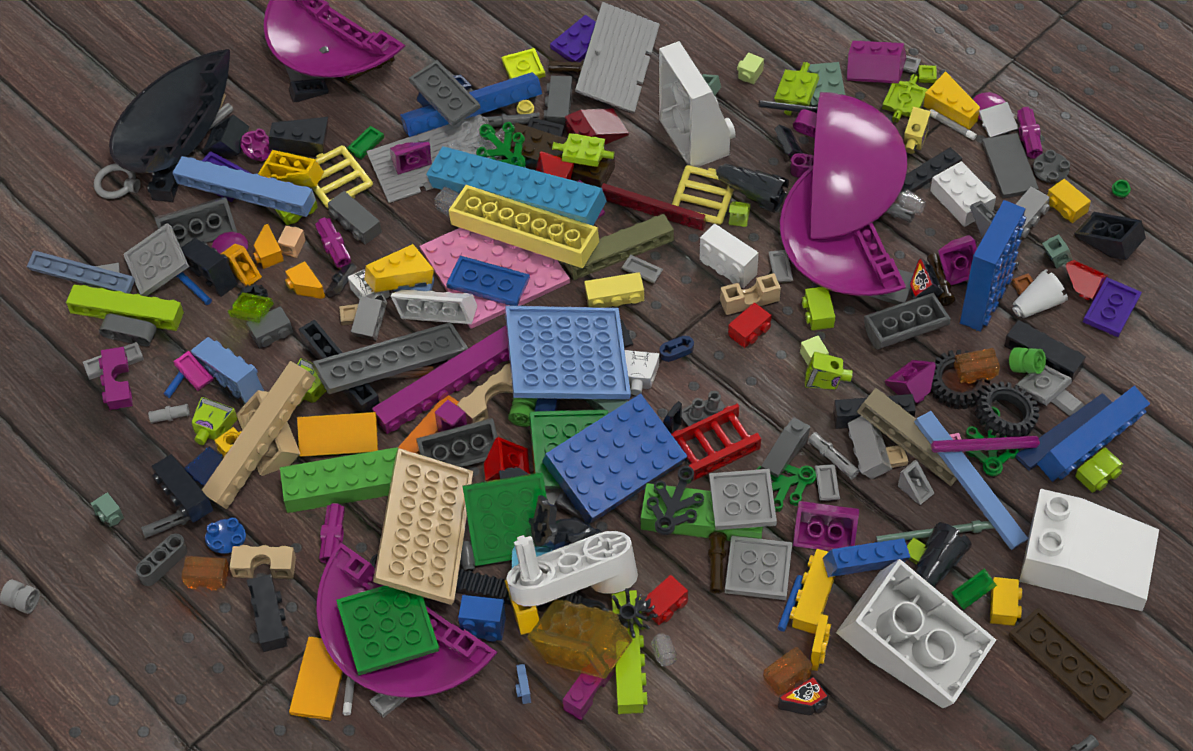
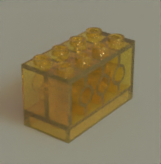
[527,599,633,679]

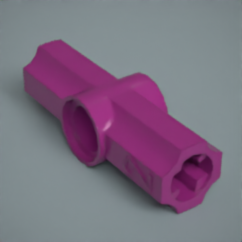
[1017,107,1043,159]
[315,217,351,268]
[319,503,345,564]

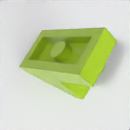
[729,201,751,227]

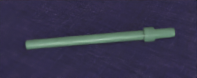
[876,520,994,542]

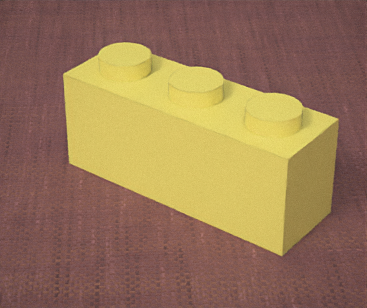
[584,272,644,308]

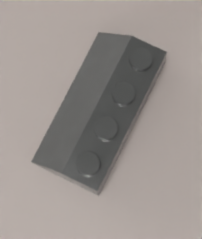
[154,196,237,247]

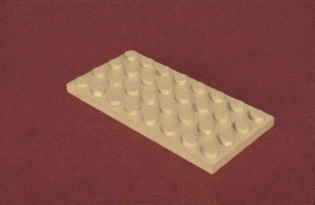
[373,448,473,605]

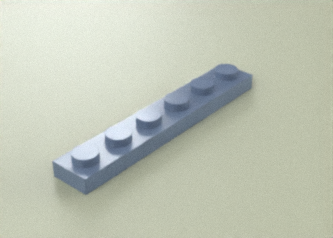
[27,251,135,294]

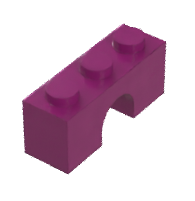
[98,347,133,410]
[563,651,616,720]

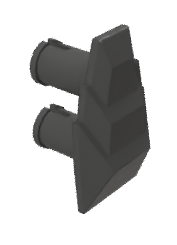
[682,391,726,426]

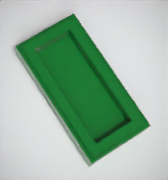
[347,126,384,160]
[951,568,997,610]

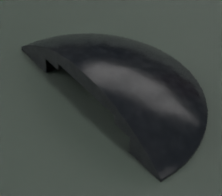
[109,49,230,173]

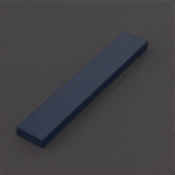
[1015,393,1112,471]

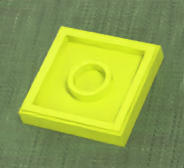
[502,48,546,79]

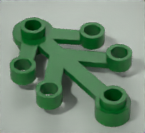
[476,122,525,167]
[966,407,1018,476]
[756,465,816,512]

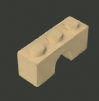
[720,273,781,315]
[230,545,296,579]

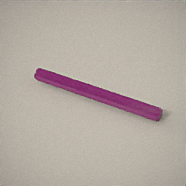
[930,436,1040,453]

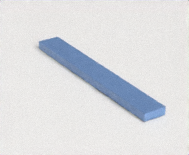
[914,411,1028,550]

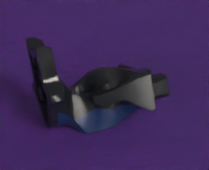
[528,495,602,551]

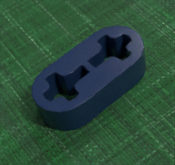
[660,336,694,362]

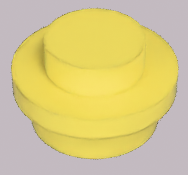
[517,100,534,114]

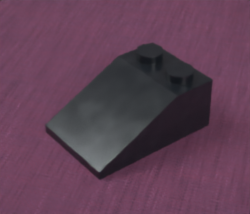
[1074,212,1146,260]

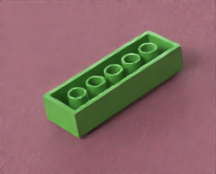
[280,447,398,513]
[641,483,763,541]

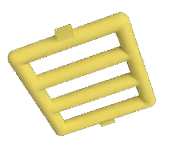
[311,145,373,208]
[672,165,734,225]

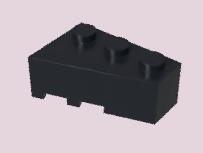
[269,117,328,157]
[181,238,238,297]
[247,574,290,652]

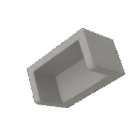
[351,296,386,341]

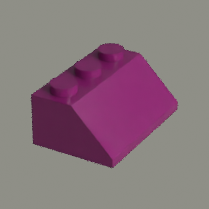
[847,41,906,83]
[793,501,859,551]

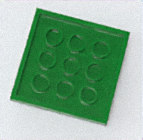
[529,410,608,489]
[462,472,547,566]
[336,586,439,675]

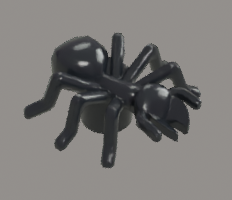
[602,588,658,638]

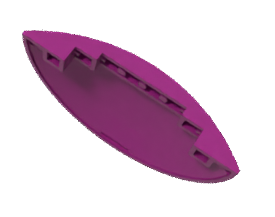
[264,0,406,77]
[811,92,907,239]
[780,166,906,296]
[317,542,497,698]

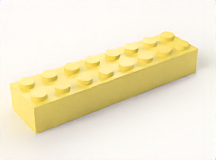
[449,185,599,268]

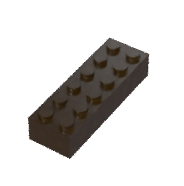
[502,123,615,188]

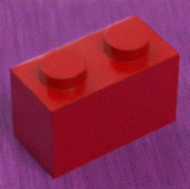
[728,302,771,348]
[644,575,688,625]

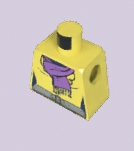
[904,107,931,154]

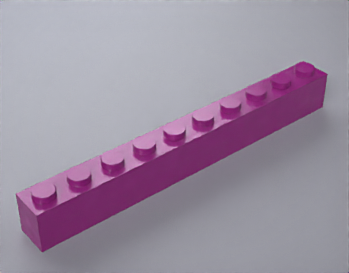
[372,326,509,434]

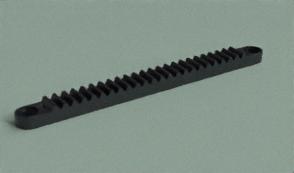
[370,554,606,624]

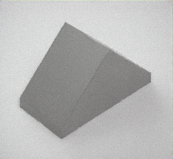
[898,460,934,505]

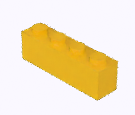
[790,549,835,634]

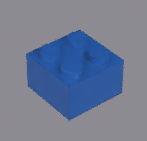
[458,595,506,641]

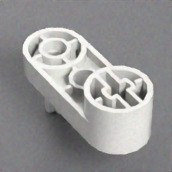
[507,531,638,606]

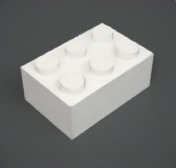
[930,161,996,227]
[700,223,759,288]

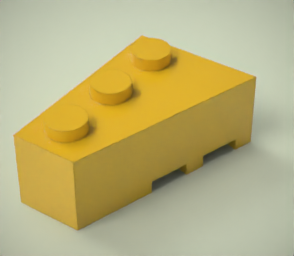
[923,71,980,130]
[258,150,324,187]
[364,244,434,293]

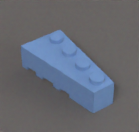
[191,337,264,405]

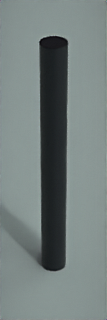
[758,100,818,113]

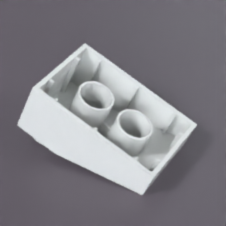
[659,41,735,167]
[1019,489,1159,611]
[836,559,996,708]

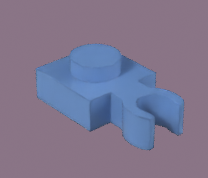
[515,664,531,704]

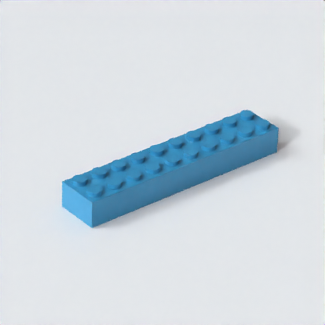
[426,146,606,226]

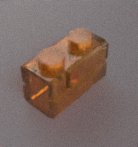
[954,348,1000,383]
[182,556,229,590]
[763,647,812,695]

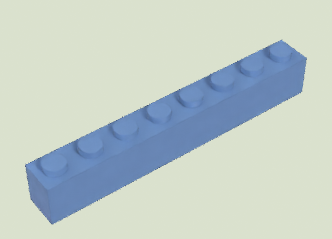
[173,156,316,217]

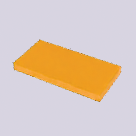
[297,412,378,457]
[289,637,343,721]

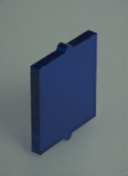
[184,446,223,486]

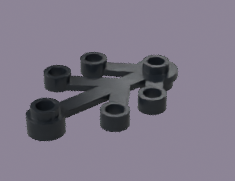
[647,466,704,535]

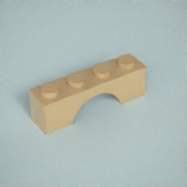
[457,363,513,424]

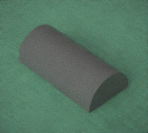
[864,293,951,349]
[416,418,498,467]

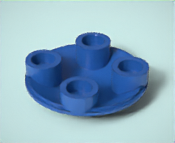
[205,518,246,554]

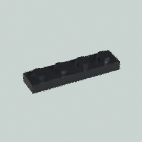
[901,147,962,197]

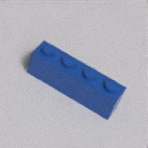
[822,538,910,577]

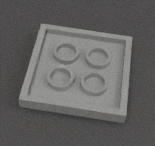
[123,223,189,297]
[709,469,777,530]
[725,536,792,600]

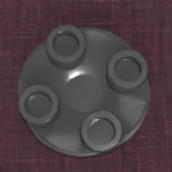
[1033,149,1070,183]

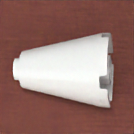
[1012,269,1068,318]

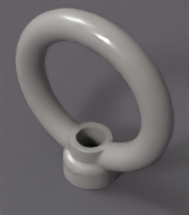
[94,163,140,199]

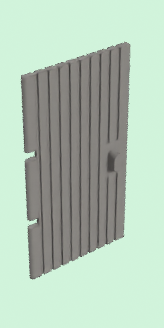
[575,2,660,113]
[367,114,502,203]

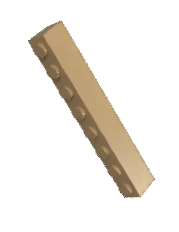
[202,361,316,509]

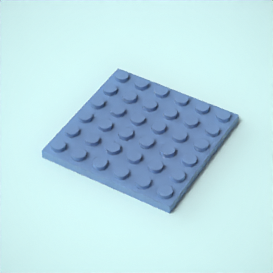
[505,306,631,399]

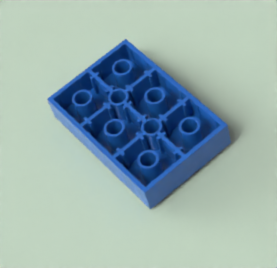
[960,200,1027,332]
[542,394,687,524]

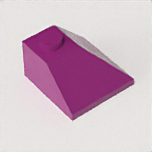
[390,142,432,175]
[938,235,977,285]
[885,360,936,403]

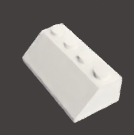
[391,290,477,324]

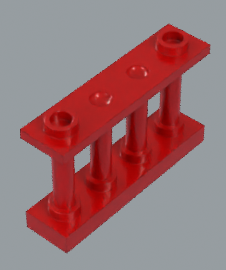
[671,403,761,481]

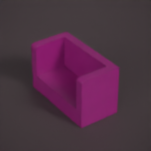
[435,400,467,432]

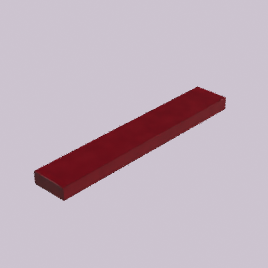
[601,183,706,231]

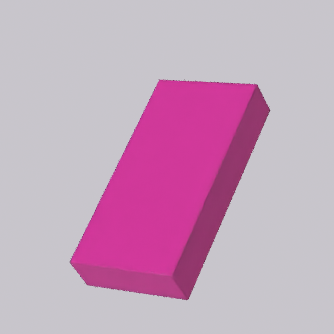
[173,351,213,391]

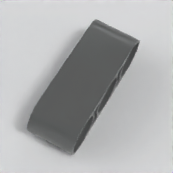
[99,314,157,347]
[136,533,187,586]

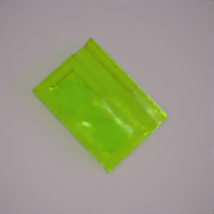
[227,292,274,323]

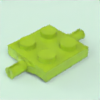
[774,62,819,115]
[882,74,928,123]
[552,133,615,167]

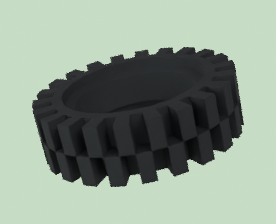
[930,350,991,409]
[975,382,1039,438]

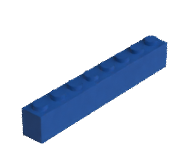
[400,72,542,137]

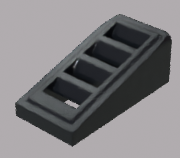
[289,78,329,102]
[663,401,682,434]

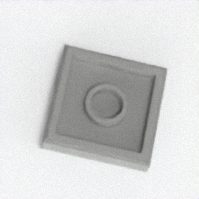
[1016,365,1072,406]

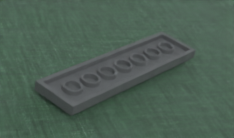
[312,323,468,394]

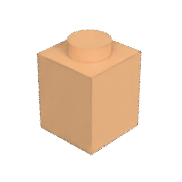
[277,226,305,258]

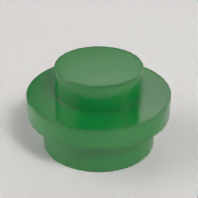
[1112,180,1131,197]

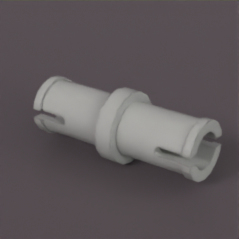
[148,403,190,424]

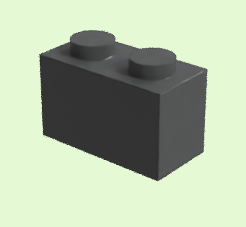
[247,306,293,349]

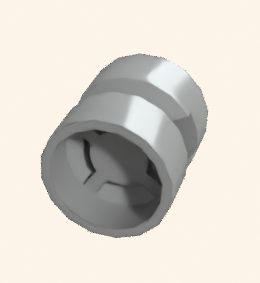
[0,579,40,614]

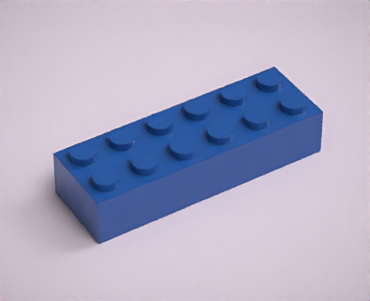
[1037,386,1150,482]

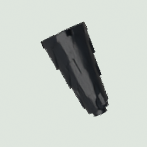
[716,164,789,213]
[915,522,972,588]

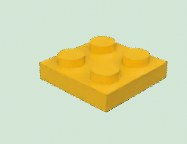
[810,614,831,671]

